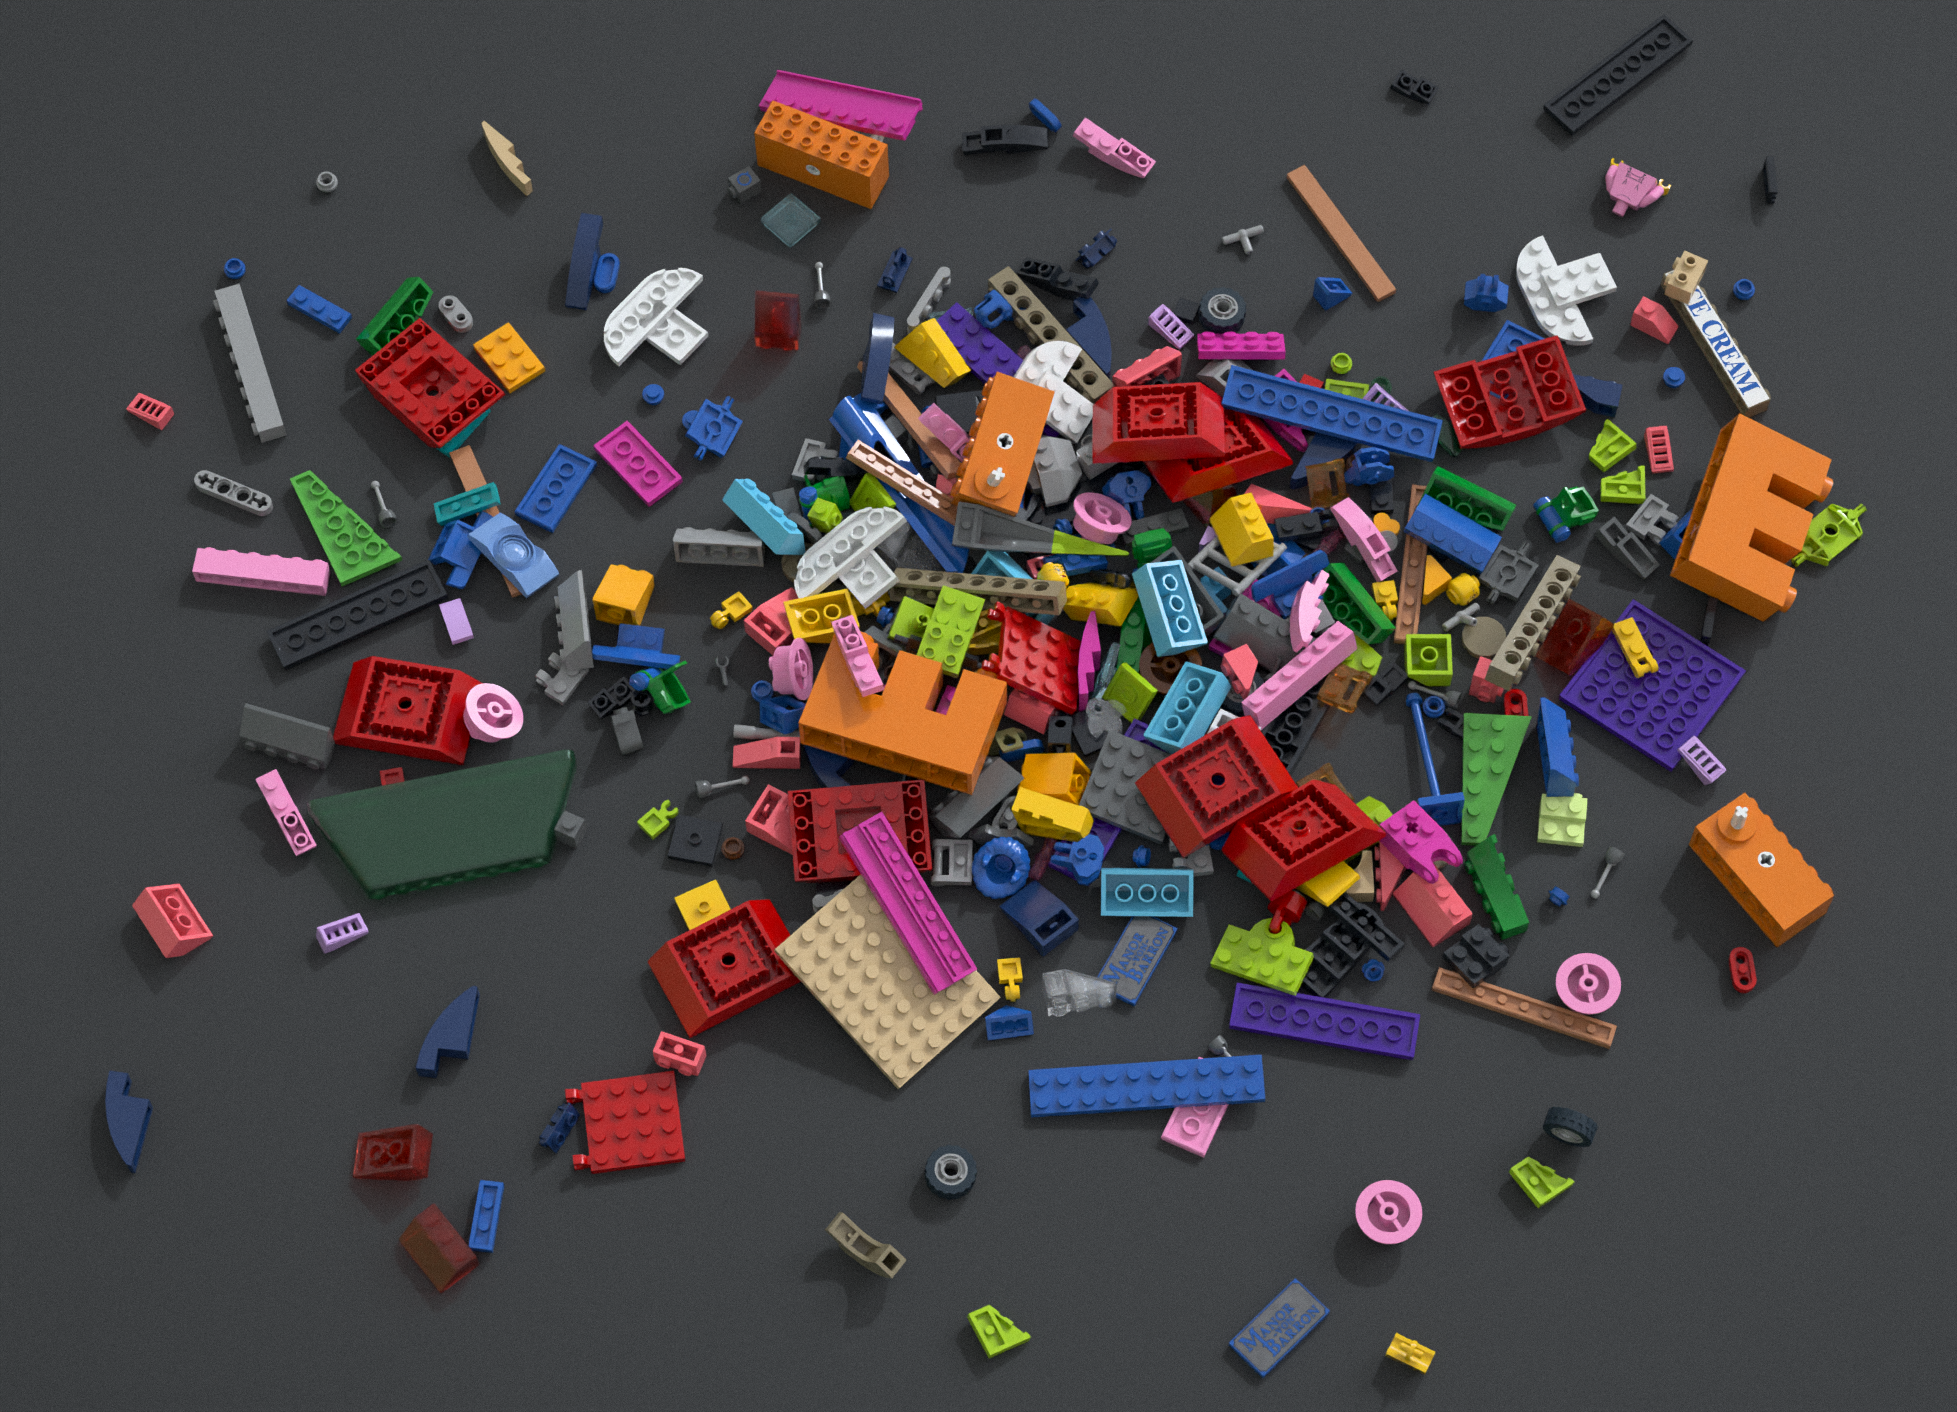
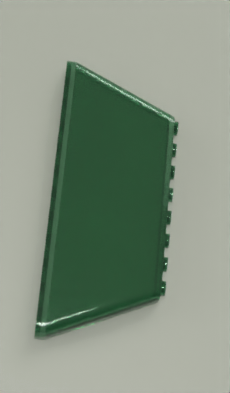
[307,750,577,899]

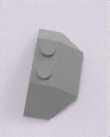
[1034,435,1082,507]

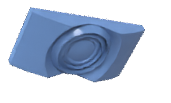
[467,513,559,598]

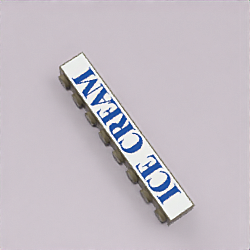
[1661,269,1771,418]

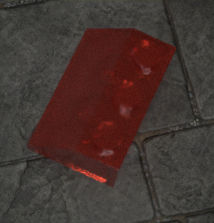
[399,1203,479,1293]

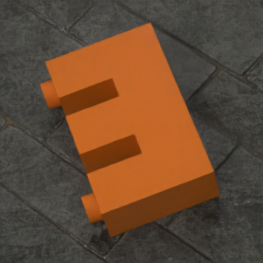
[1670,413,1833,622]
[798,631,1007,795]

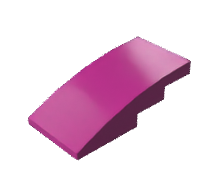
[1078,611,1101,712]

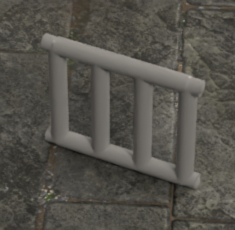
[1188,536,1287,596]

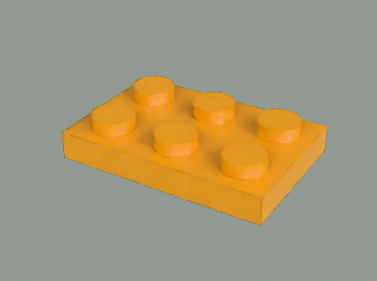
[473,322,545,393]

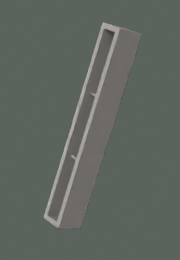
[213,284,287,443]

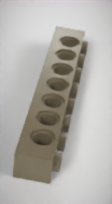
[987,266,1115,404]
[1485,555,1581,691]
[889,568,1067,615]

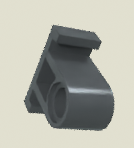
[609,707,644,755]

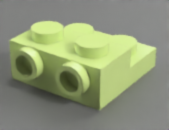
[1537,793,1587,847]

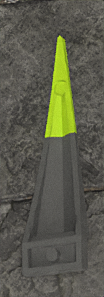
[952,501,1129,556]

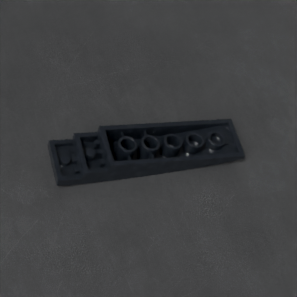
[1261,673,1344,776]

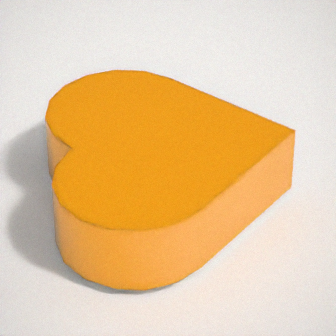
[1373,513,1400,536]

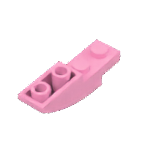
[1073,117,1156,178]
[918,403,970,462]
[1330,497,1397,582]
[1290,570,1329,653]
[831,615,884,697]
[256,769,317,857]

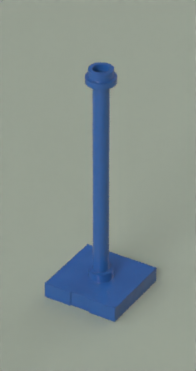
[1405,693,1465,826]

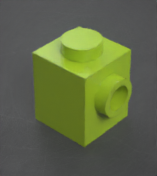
[807,498,843,534]

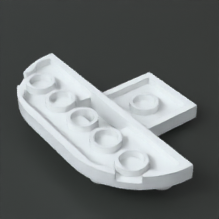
[1516,235,1617,346]
[604,268,708,366]
[1014,341,1093,444]
[794,507,907,609]

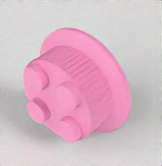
[1073,493,1132,544]
[769,638,813,701]
[463,683,523,743]
[1556,953,1621,1015]
[1355,1180,1422,1244]

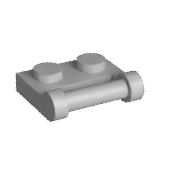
[931,839,973,887]

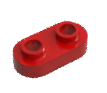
[1504,689,1528,716]
[1728,947,1757,993]

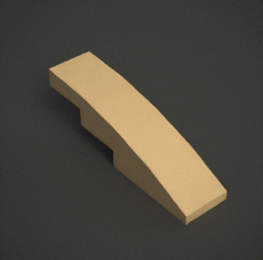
[481,121,533,196]

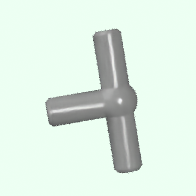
[1222,225,1264,255]
[1442,603,1480,631]

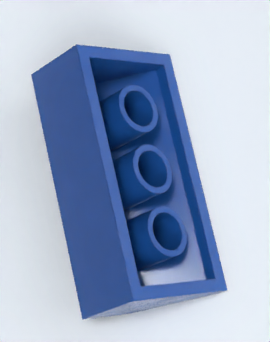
[1403,494,1502,575]
[1536,697,1579,797]

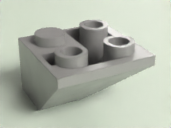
[1196,359,1252,398]

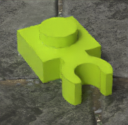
[637,800,679,840]

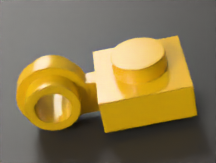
[1372,580,1398,621]
[710,591,753,629]
[997,958,1023,1002]

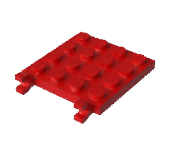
[982,601,1082,715]
[565,1071,685,1174]

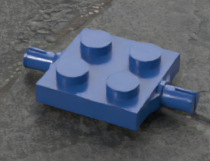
[685,396,743,460]
[1042,534,1115,576]

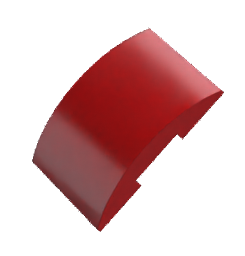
[1433,335,1586,449]

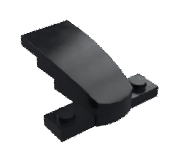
[1301,892,1405,998]

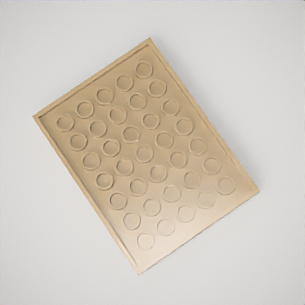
[774,874,1001,1089]

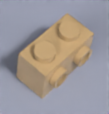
[1664,250,1708,304]

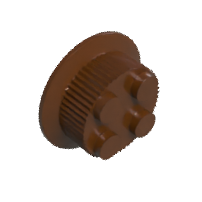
[1139,642,1202,696]

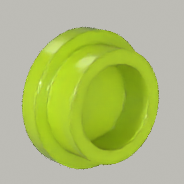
[1330,353,1352,374]

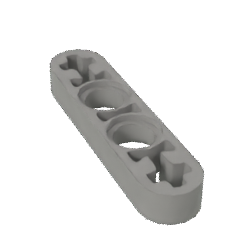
[194,470,273,516]

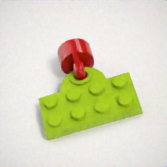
[1210,890,1314,996]

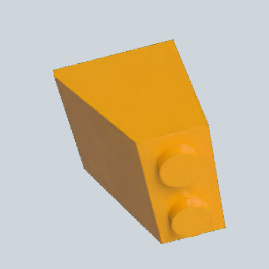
[592,564,655,626]
[1017,753,1092,806]

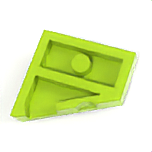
[1589,419,1636,472]
[1600,466,1646,504]
[1336,626,1382,679]
[1509,1157,1574,1208]
[967,1305,1031,1358]

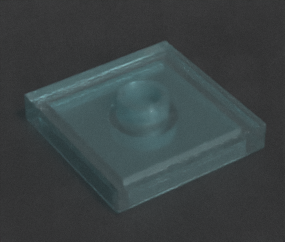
[761,193,821,247]
[1092,642,1121,700]

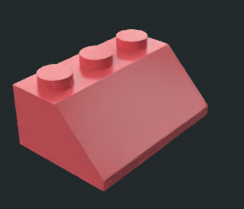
[1112,346,1182,387]
[1393,862,1473,947]
[132,884,213,958]

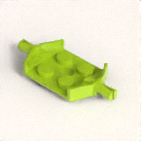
[1791,504,1867,567]

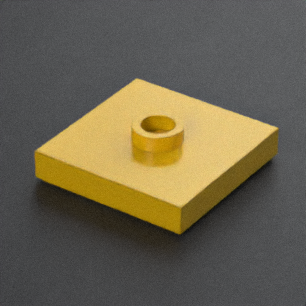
[674,880,731,930]

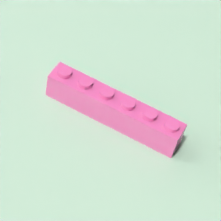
[192,547,331,596]
[1241,621,1357,730]

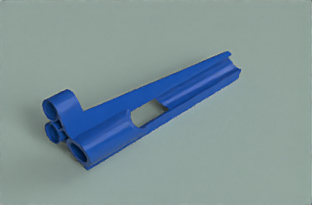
[829,394,969,573]

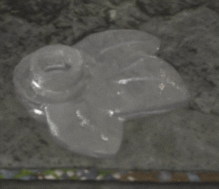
[1086,698,1127,738]

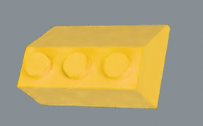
[1209,493,1274,567]
[1063,582,1139,626]

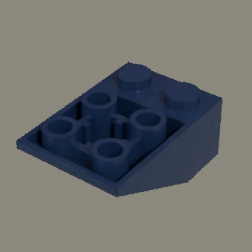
[999,880,1079,957]

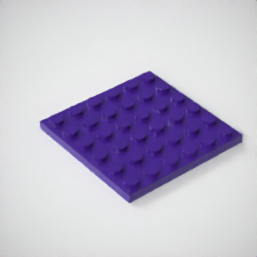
[1559,599,1746,772]

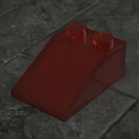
[755,291,802,350]
[1536,599,1615,676]
[353,1124,433,1181]

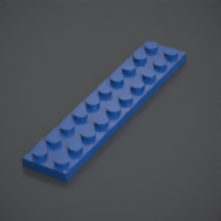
[1221,365,1443,462]
[1029,1055,1265,1117]

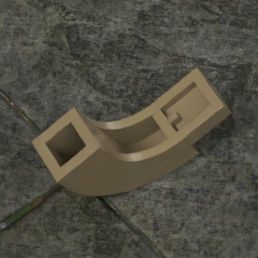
[825,1212,906,1278]

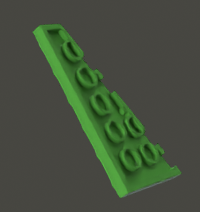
[290,470,403,587]
[1461,713,1532,846]

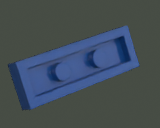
[287,285,352,334]
[468,1180,504,1253]

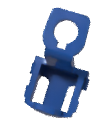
[974,289,1026,329]

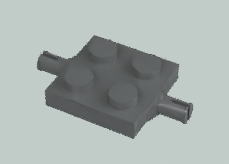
[1478,541,1539,604]

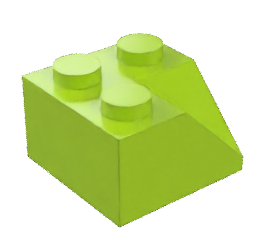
[1404,634,1453,686]

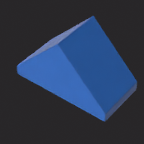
[1313,277,1353,311]

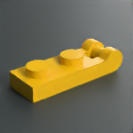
[1611,617,1659,678]

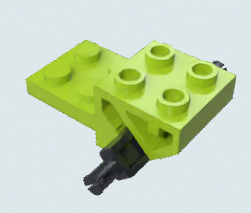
[893,585,985,678]

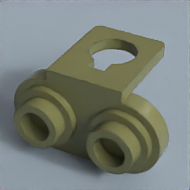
[988,727,1027,756]

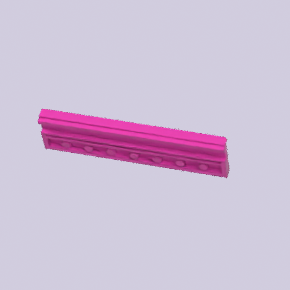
[759,70,923,141]
[839,812,977,995]

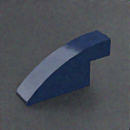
[565,213,603,310]
[1066,297,1112,380]
[861,313,894,405]
[1290,432,1362,490]
[803,744,854,788]
[416,986,480,1078]
[105,1070,153,1173]

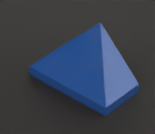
[985,1005,1034,1040]

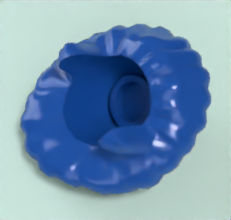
[972,837,1030,899]

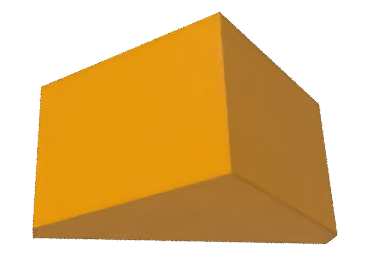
[1422,555,1452,605]

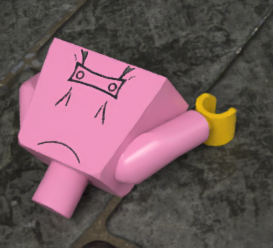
[1605,158,1671,217]

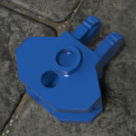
[1463,274,1509,312]
[1343,447,1394,487]
[1102,470,1151,520]
[1050,834,1104,886]

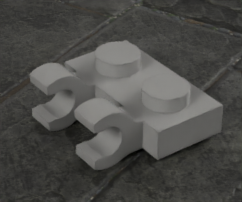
[792,438,839,484]
[1626,494,1679,546]
[535,652,589,706]
[1168,838,1214,877]

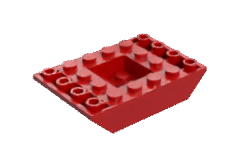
[355,318,505,448]
[1092,382,1225,464]
[1142,408,1293,503]
[333,656,484,765]
[1135,715,1298,858]
[1222,779,1386,902]
[788,780,932,883]
[647,899,801,1038]

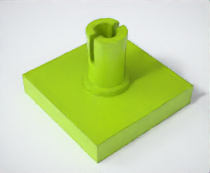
[850,473,896,512]
[887,596,934,640]
[1102,662,1158,723]

